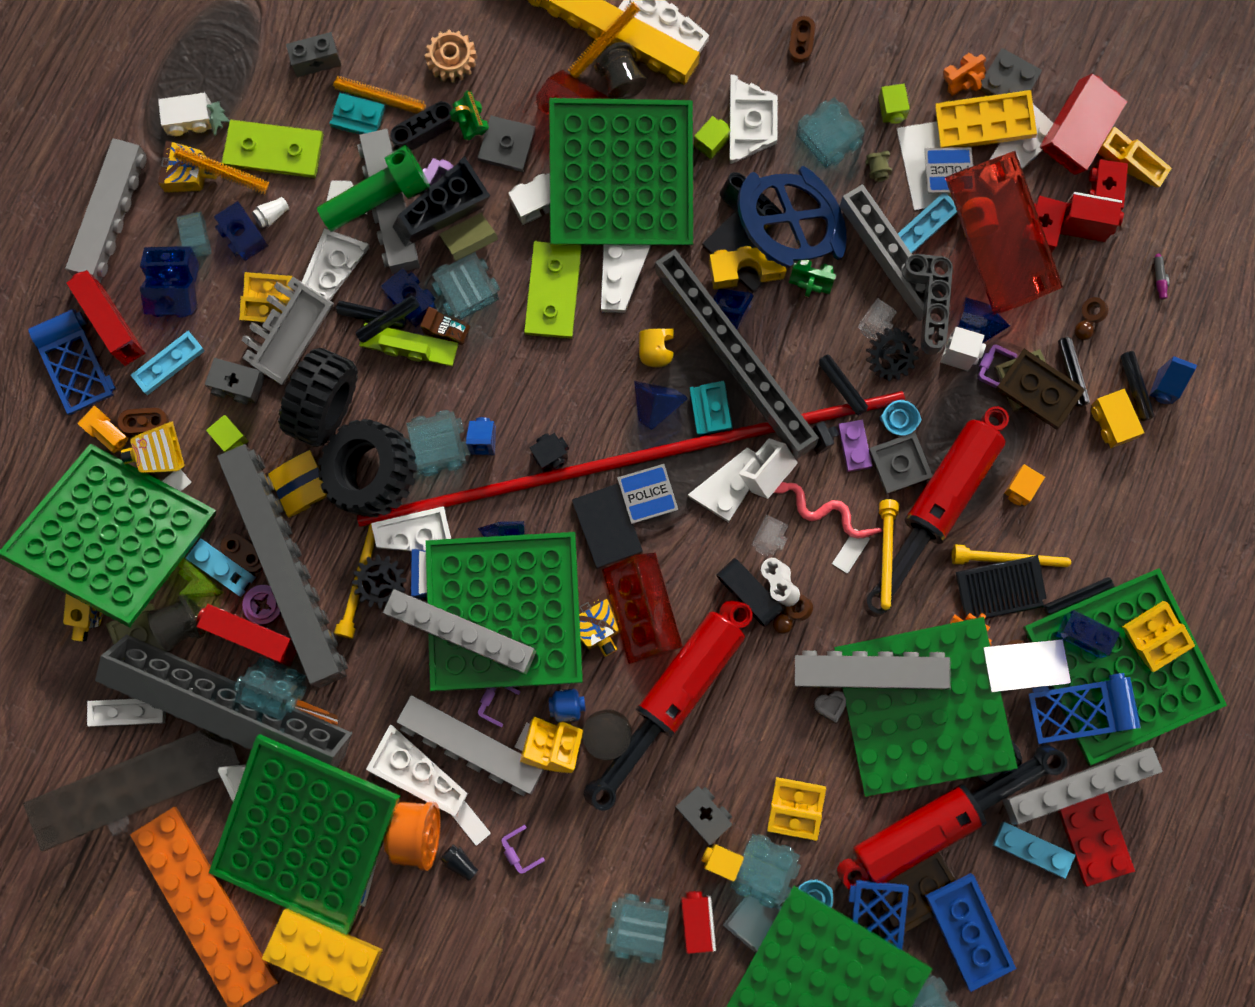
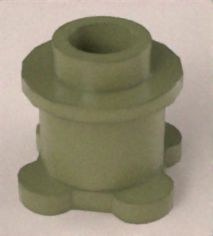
[865,151,892,182]

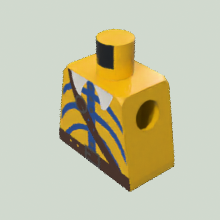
[158,141,218,192]
[579,593,619,657]
[63,594,103,641]

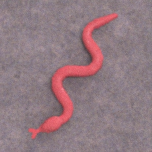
[774,482,882,539]

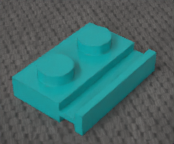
[329,93,385,135]
[690,381,733,436]

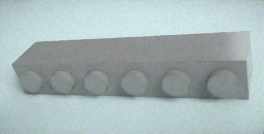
[357,129,420,274]
[65,138,147,282]
[839,184,942,321]
[383,589,537,675]
[795,651,951,689]
[397,695,545,796]
[1002,747,1163,825]

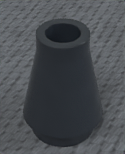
[440,844,478,881]

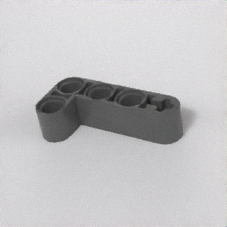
[902,254,953,355]

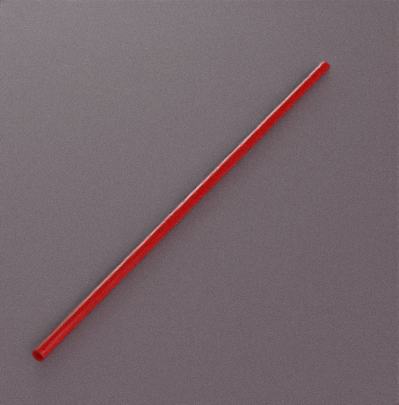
[357,391,905,527]

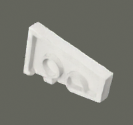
[601,245,652,313]
[687,448,763,523]

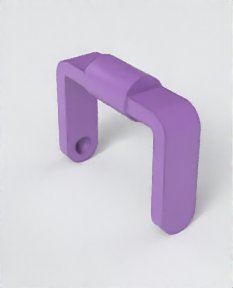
[978,345,1017,388]
[478,687,520,727]
[502,825,545,873]

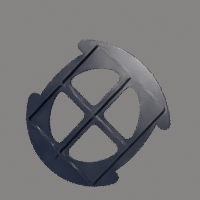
[738,166,847,268]

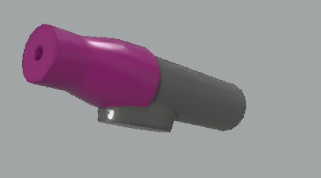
[1153,253,1170,300]

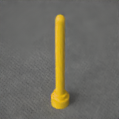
[879,499,899,610]
[334,524,375,639]
[952,544,1071,567]

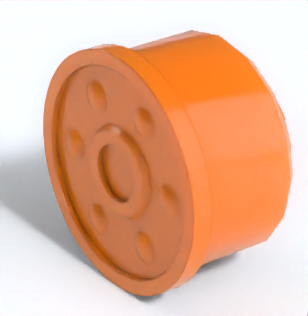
[384,801,441,871]

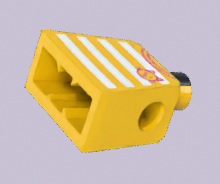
[121,421,185,472]

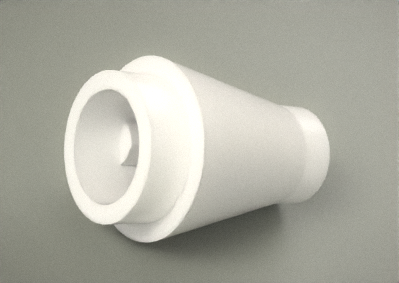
[252,197,289,228]

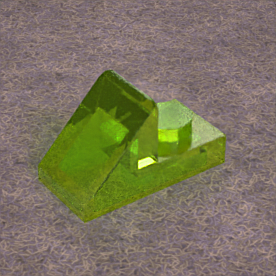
[178,557,223,598]

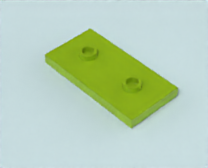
[222,120,324,178]
[524,241,582,339]

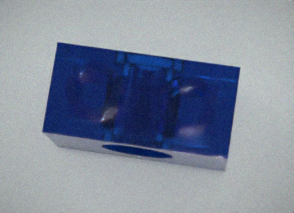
[214,201,268,261]
[140,246,200,284]
[381,268,436,327]
[140,278,197,317]
[1056,610,1120,659]

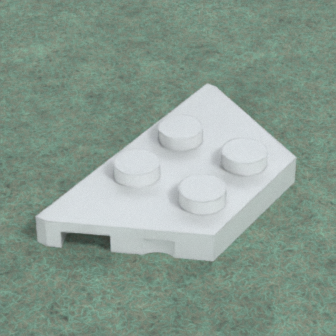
[730,75,777,163]

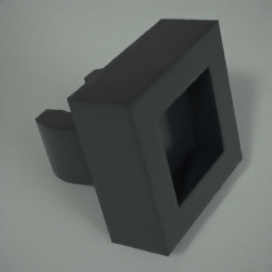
[812,422,839,455]

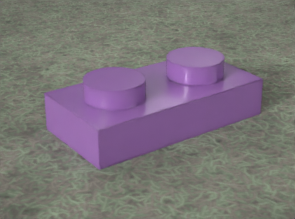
[838,420,872,472]

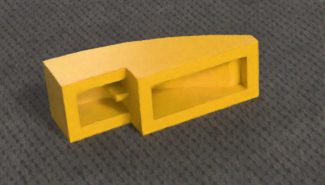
[1098,127,1172,188]

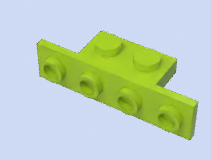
[359,323,458,367]

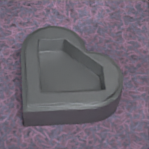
[814,691,846,723]

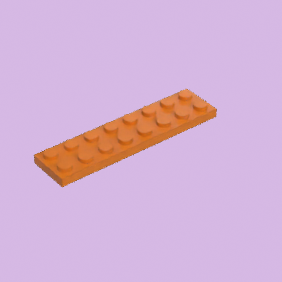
[130,807,278,1007]

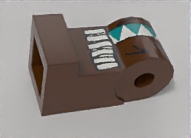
[421,307,470,345]

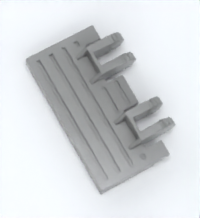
[241,277,334,385]

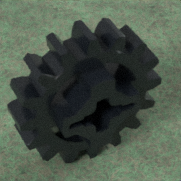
[866,327,919,381]
[352,555,406,609]

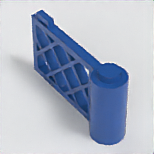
[28,309,116,415]
[1028,673,1141,744]
[849,880,909,950]

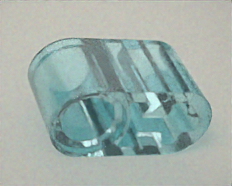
[177,211,212,259]

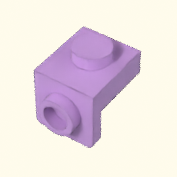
[423,158,453,192]

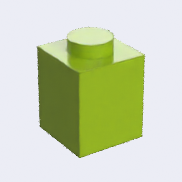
[878,83,910,124]
[694,116,731,159]
[206,415,249,452]

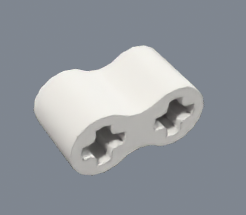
[761,558,800,606]

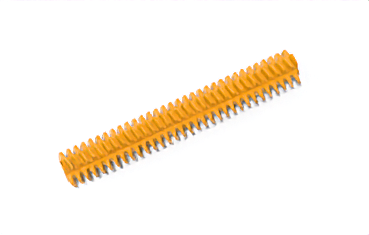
[568,1,640,79]
[333,76,426,114]
[173,146,269,195]

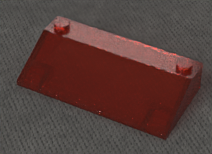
[945,151,1063,315]

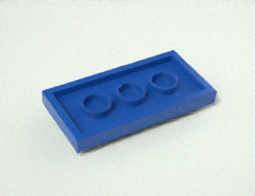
[925,873,1016,992]

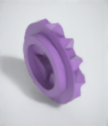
[242,585,281,625]

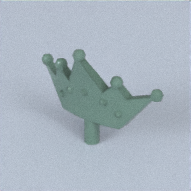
[207,102,230,135]

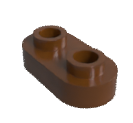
[788,16,815,63]
[118,408,169,435]
[220,534,263,573]

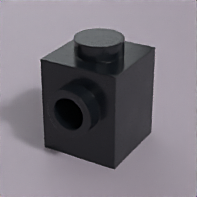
[529,432,569,472]

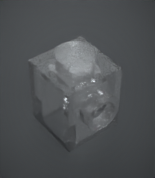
[858,298,897,340]
[752,515,789,556]

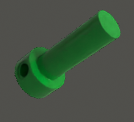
[317,145,430,232]

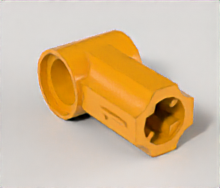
[77,405,129,453]

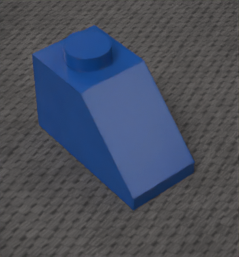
[1149,356,1197,404]
[466,417,496,455]

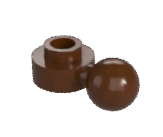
[1074,297,1109,340]
[773,594,813,634]

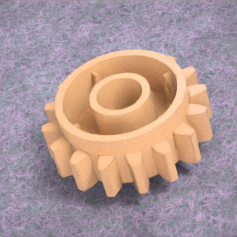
[425,30,477,82]

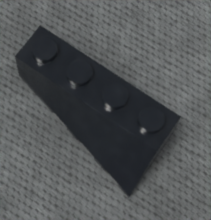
[393,156,490,247]

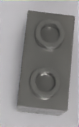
[286,32,342,77]
[205,358,265,405]
[675,786,733,845]

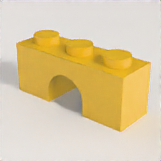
[709,246,786,290]

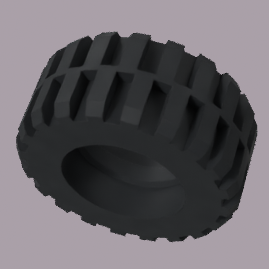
[278,348,358,447]
[318,419,417,517]

